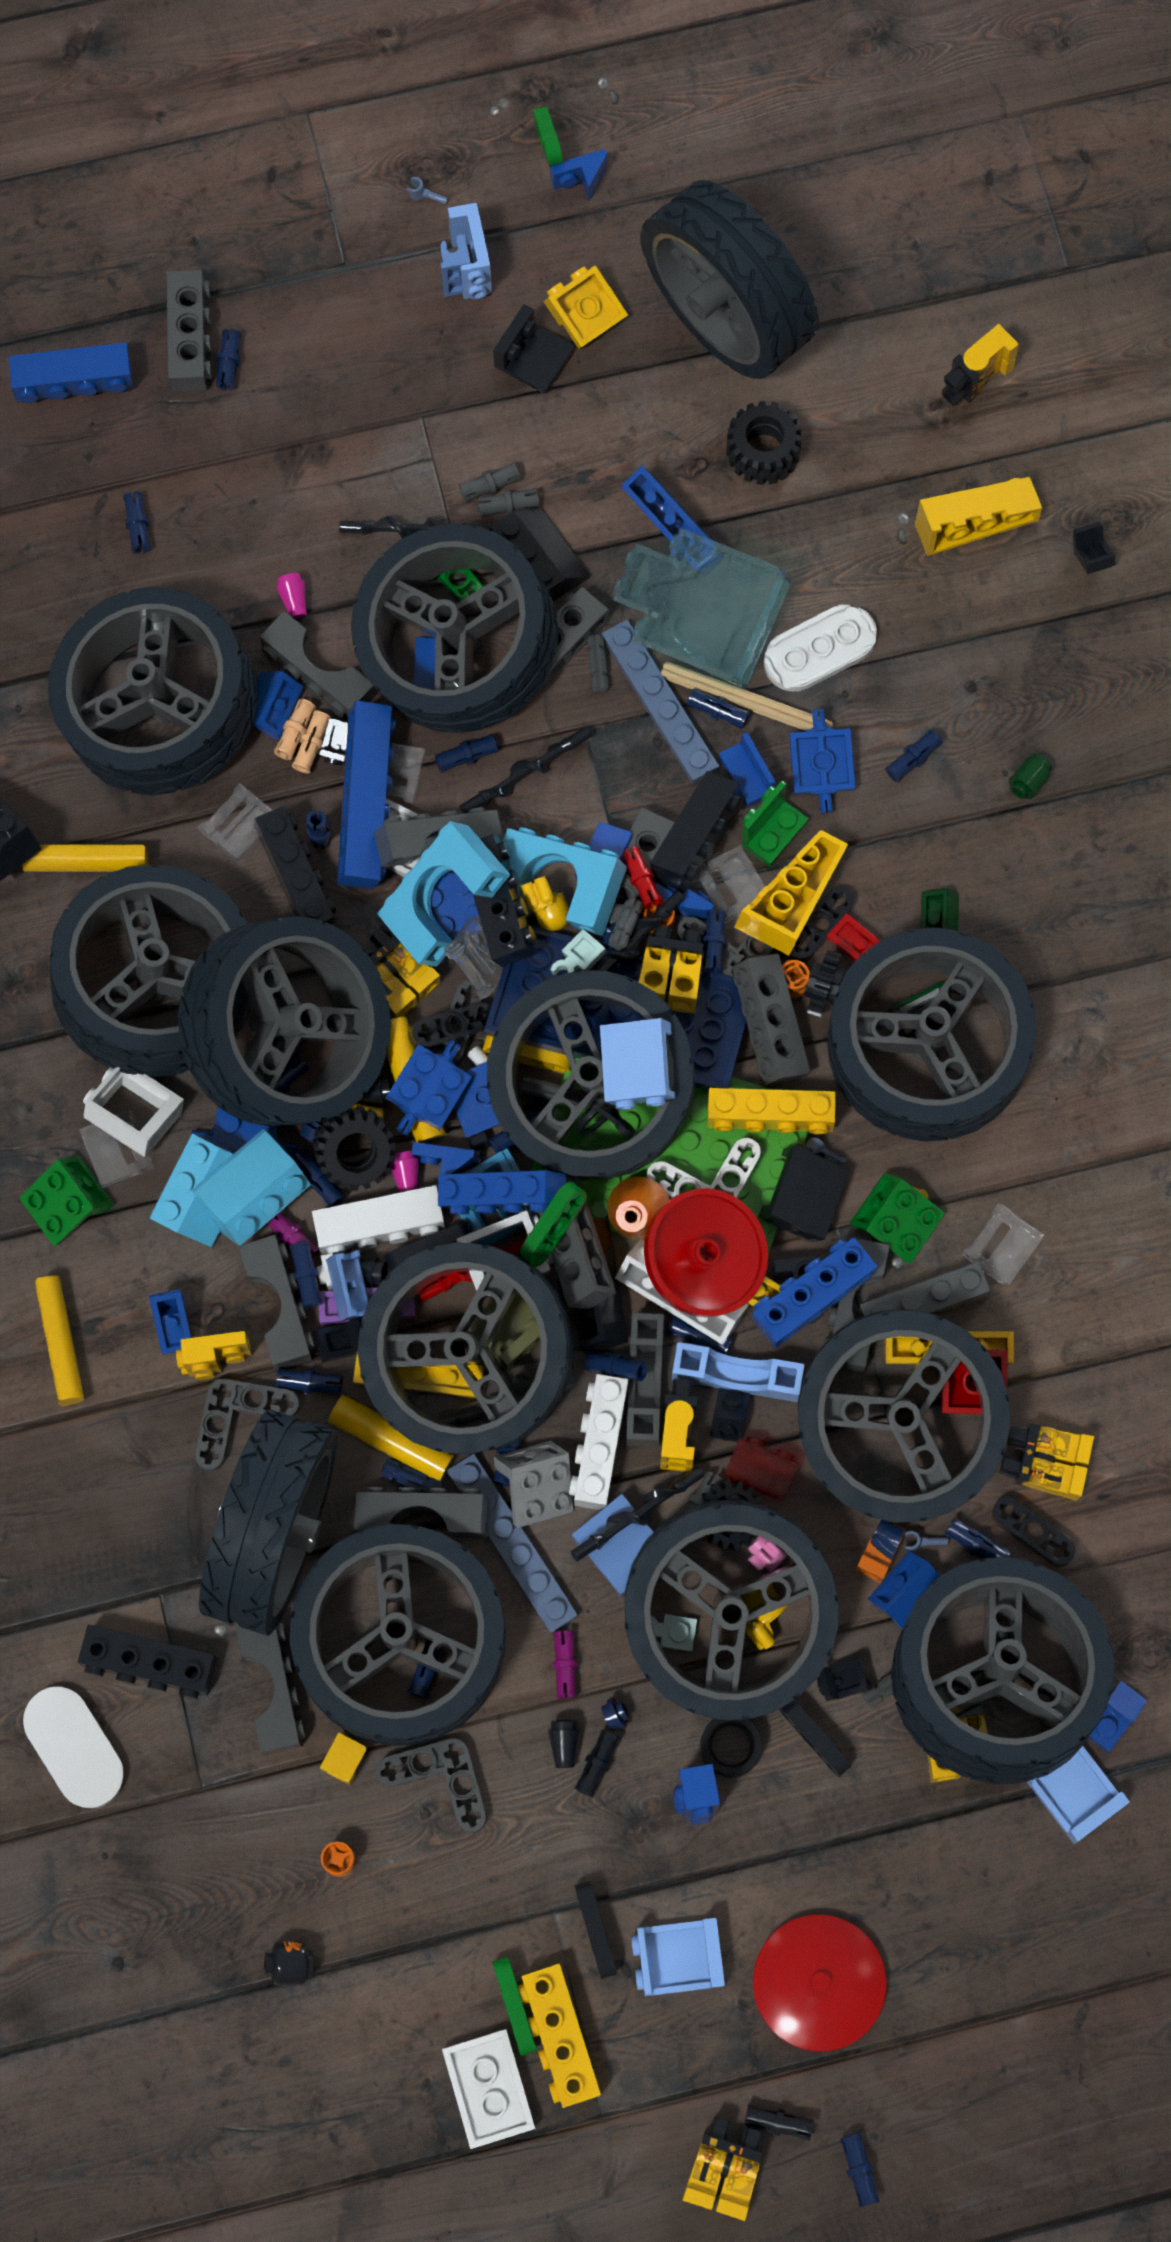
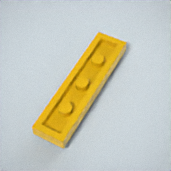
[353,1353,484,1399]

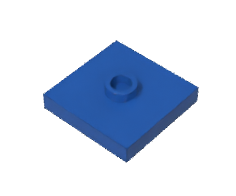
[454,1062,523,1139]

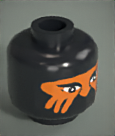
[264,1941,313,1986]

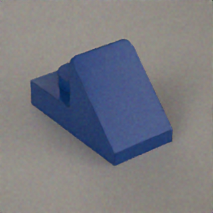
[550,149,607,200]
[412,1142,481,1175]
[149,1289,192,1355]
[1089,1681,1147,1753]

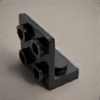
[493,304,574,393]

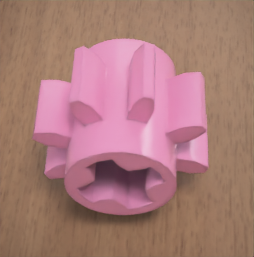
[747,1536,787,1572]

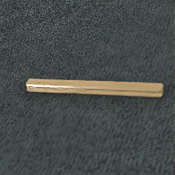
[661,662,833,731]

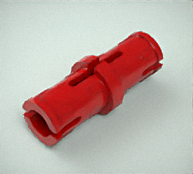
[621,846,663,910]

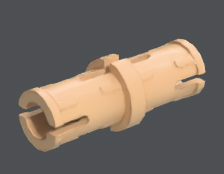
[274,699,316,760]
[292,710,330,774]

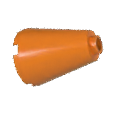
[607,1177,669,1240]

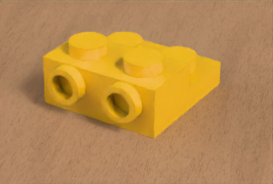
[543,265,628,349]
[176,1331,252,1380]

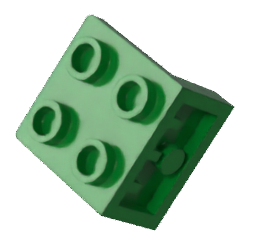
[741,781,809,868]
[20,1156,114,1246]
[849,1172,944,1263]

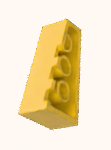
[915,477,1042,556]
[734,830,848,956]

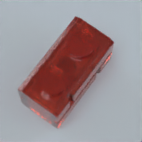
[724,1437,799,1502]

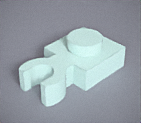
[550,929,606,976]
[651,1614,697,1652]

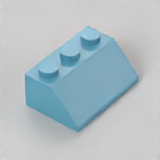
[192,1129,311,1246]
[150,1133,235,1247]

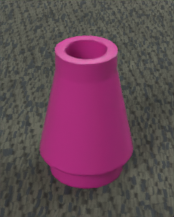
[276,573,307,620]
[389,1151,419,1193]

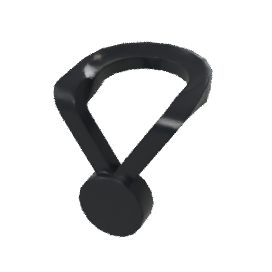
[577,1107,635,1138]

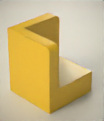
[320,1732,367,1786]

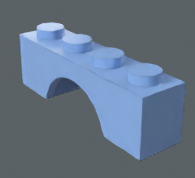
[672,1342,804,1402]

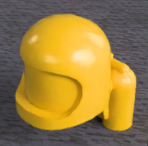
[520,876,569,932]
[744,1584,791,1650]

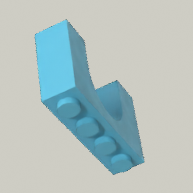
[377,821,510,967]
[503,827,627,936]

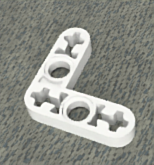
[646,1138,761,1199]

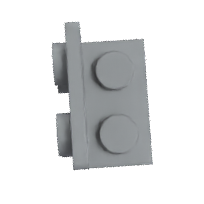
[494,1441,573,1528]

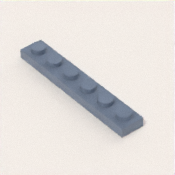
[601,619,719,785]
[447,1454,578,1634]

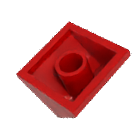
[941,1350,1008,1414]

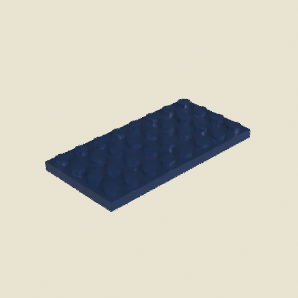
[484,926,747,1091]

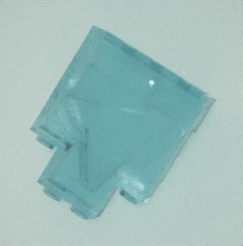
[613,528,792,690]

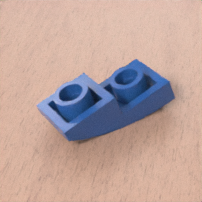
[649,882,714,920]

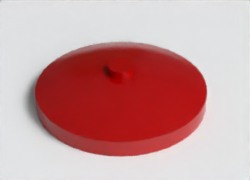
[644,1188,768,1317]
[752,1915,886,2052]

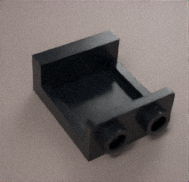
[758,1144,849,1243]

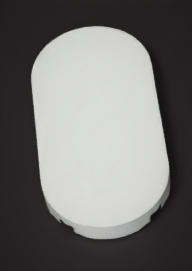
[764,605,877,691]
[23,1687,124,1808]

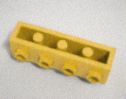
[707,1088,835,1134]
[517,1963,601,2108]

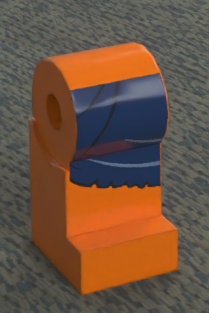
[855,1520,906,1583]

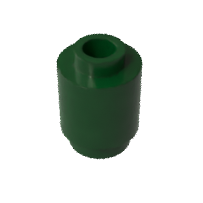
[1009,754,1052,799]

